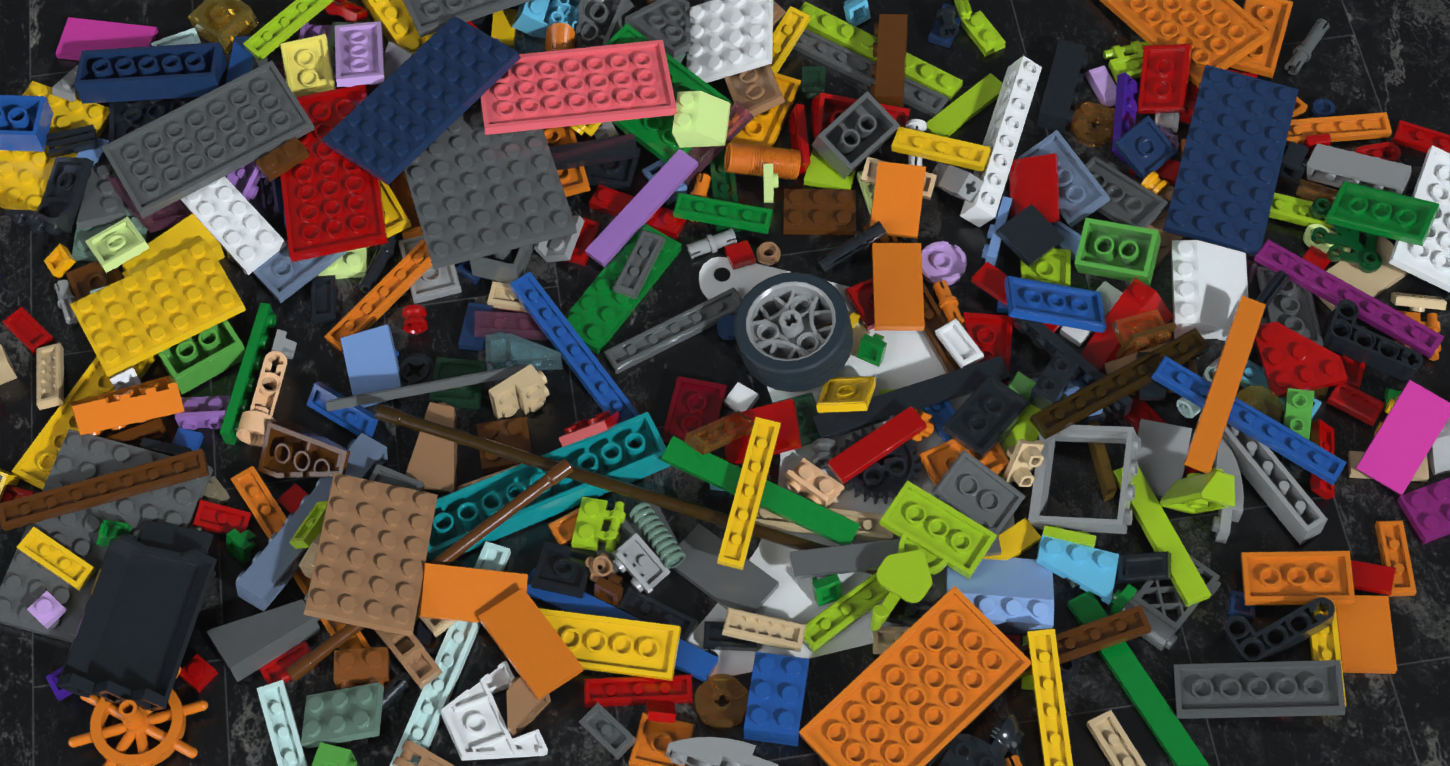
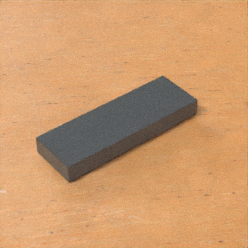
[613,230,666,299]

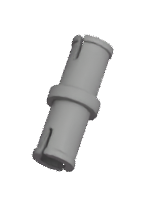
[686,228,737,259]

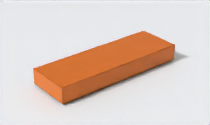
[1375,520,1417,597]

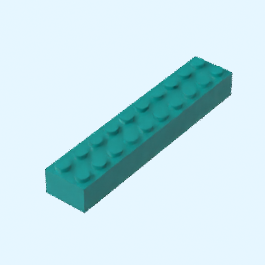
[427,412,670,561]

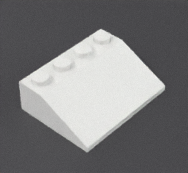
[1171,240,1248,339]

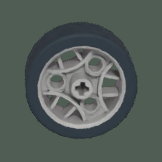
[734,272,853,392]

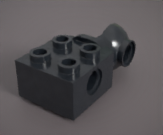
[939,713,1025,766]

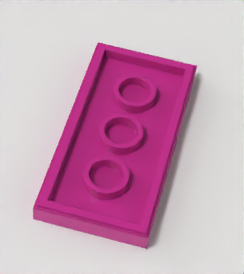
[55,17,158,61]
[1355,380,1450,495]

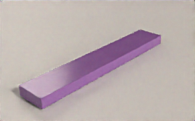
[585,149,698,267]

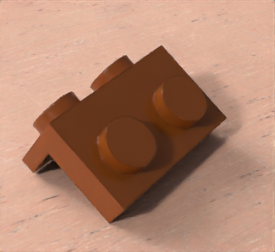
[334,647,391,690]

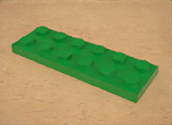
[565,224,682,354]

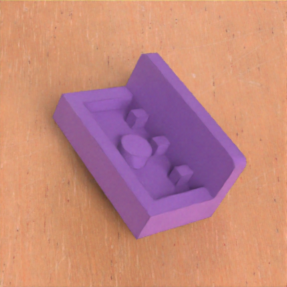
[226,158,265,202]

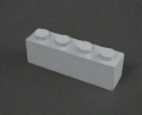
[1307,143,1411,195]

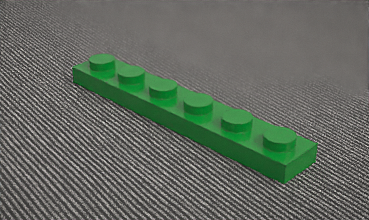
[220,303,276,445]

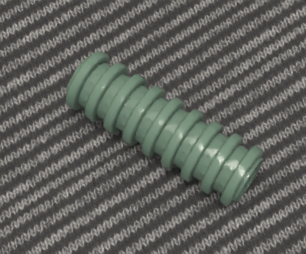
[629,502,686,569]

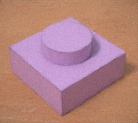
[27,591,67,629]

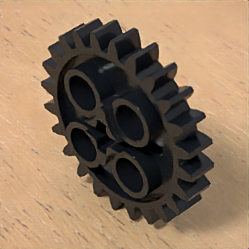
[840,425,921,504]

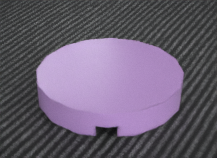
[922,241,967,287]

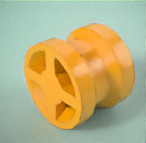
[1141,171,1170,196]

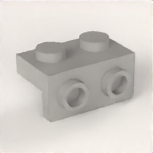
[611,533,670,593]

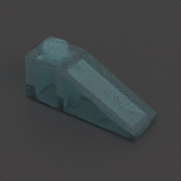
[486,332,563,371]

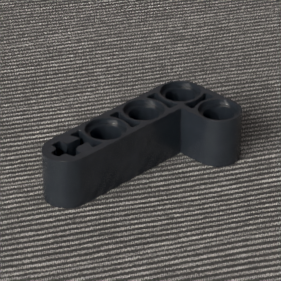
[1322,299,1423,381]
[1225,597,1335,663]

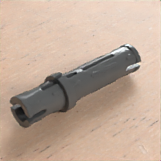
[1285,19,1330,75]

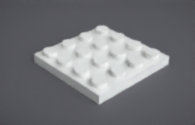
[686,0,773,83]

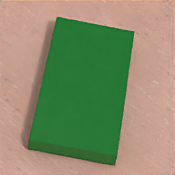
[1326,181,1439,246]

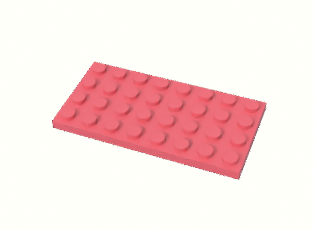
[480,40,677,135]

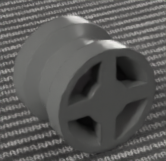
[812,438,838,468]

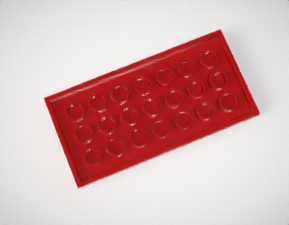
[280,84,388,262]

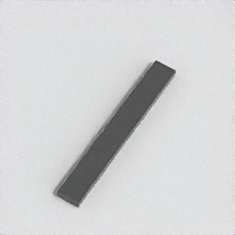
[793,29,949,117]
[326,364,528,411]
[789,527,1001,580]

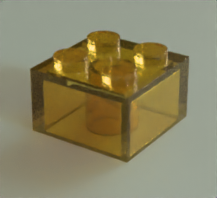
[188,0,259,54]

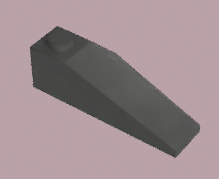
[575,0,636,49]

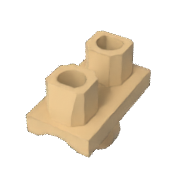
[1003,439,1044,487]

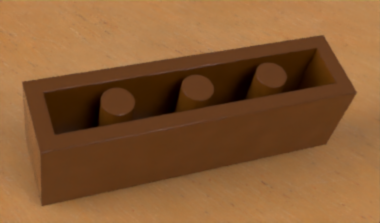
[871,14,908,108]

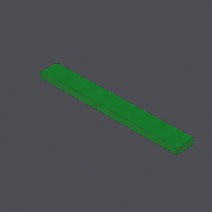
[661,436,861,546]
[1067,591,1209,766]

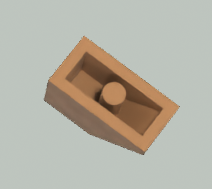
[507,676,551,738]

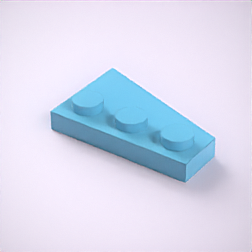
[1036,535,1119,605]

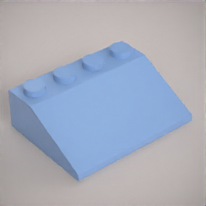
[945,558,1054,635]

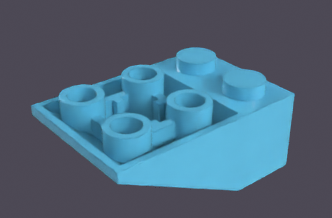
[512,0,580,43]

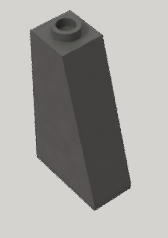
[207,599,321,682]

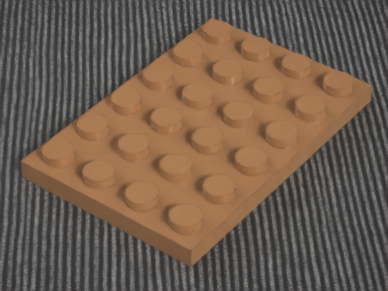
[303,472,438,637]

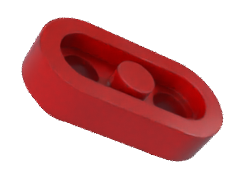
[1355,142,1401,163]

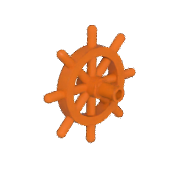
[68,667,208,766]

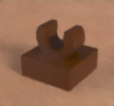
[594,573,623,607]

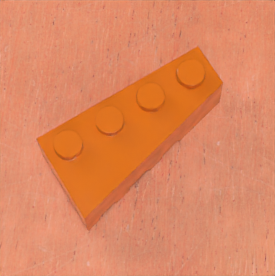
[70,375,184,436]

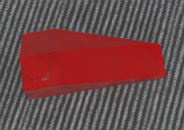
[810,93,910,139]
[1080,278,1173,372]

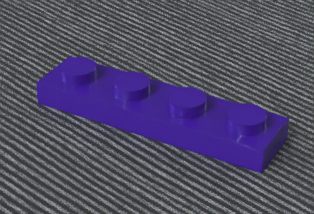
[1112,72,1139,163]

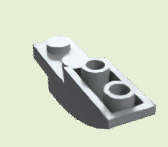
[1212,438,1244,544]
[665,737,779,766]

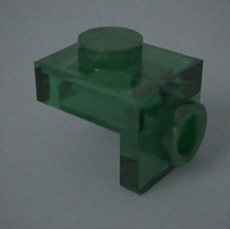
[802,66,825,100]

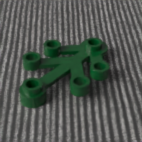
[1310,198,1382,273]

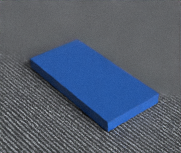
[1004,276,1107,333]

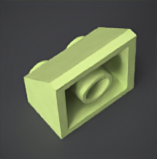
[672,91,731,148]

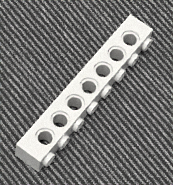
[960,56,1042,227]

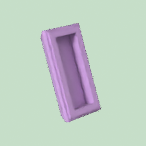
[1084,66,1117,109]

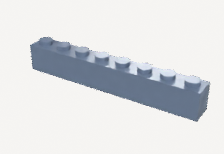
[236,433,388,611]

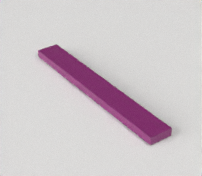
[1254,240,1444,359]

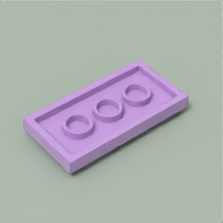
[335,21,385,87]

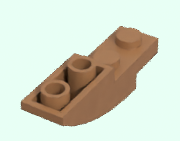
[373,629,443,689]

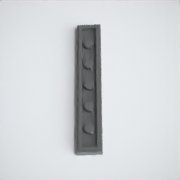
[604,287,742,374]

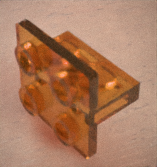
[1111,309,1177,359]

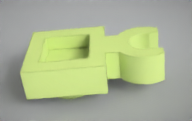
[763,164,778,203]

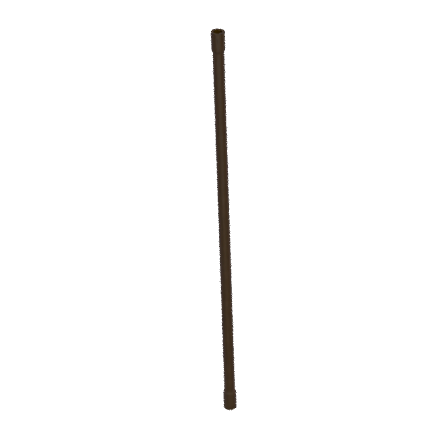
[375,404,875,575]

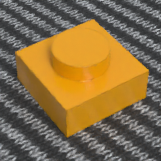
[44,244,76,279]

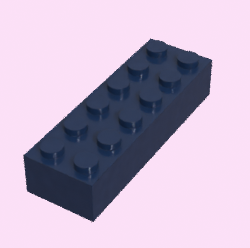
[75,42,227,104]

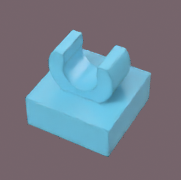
[843,0,871,27]

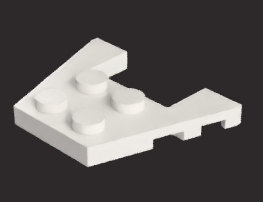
[441,661,548,761]

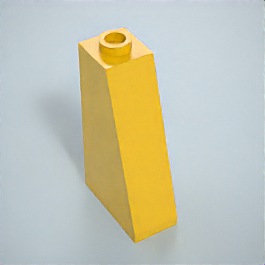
[121,214,226,278]

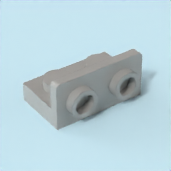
[534,215,584,262]

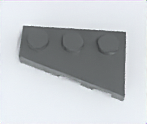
[76,164,126,230]

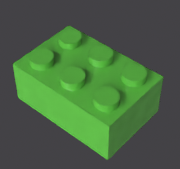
[1074,218,1161,285]
[157,320,245,394]

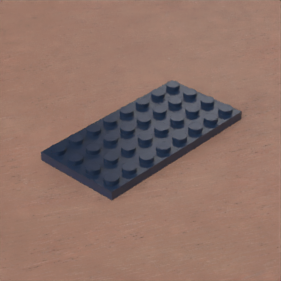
[322,16,521,185]
[1163,65,1299,256]

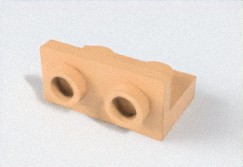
[785,458,844,508]

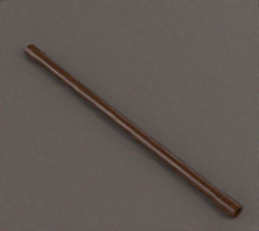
[286,459,574,682]

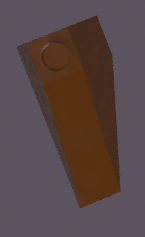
[258,421,350,478]

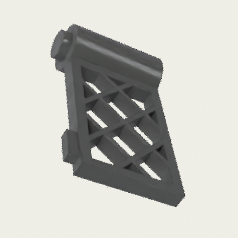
[1121,555,1222,651]

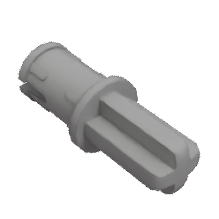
[54,280,79,325]

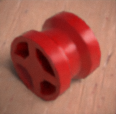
[402,305,428,334]

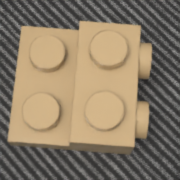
[488,364,550,421]

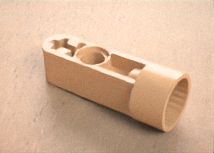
[236,351,287,447]

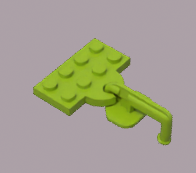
[869,480,997,632]

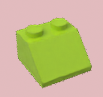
[1160,468,1236,514]

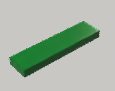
[673,193,773,234]

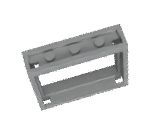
[1028,425,1141,534]

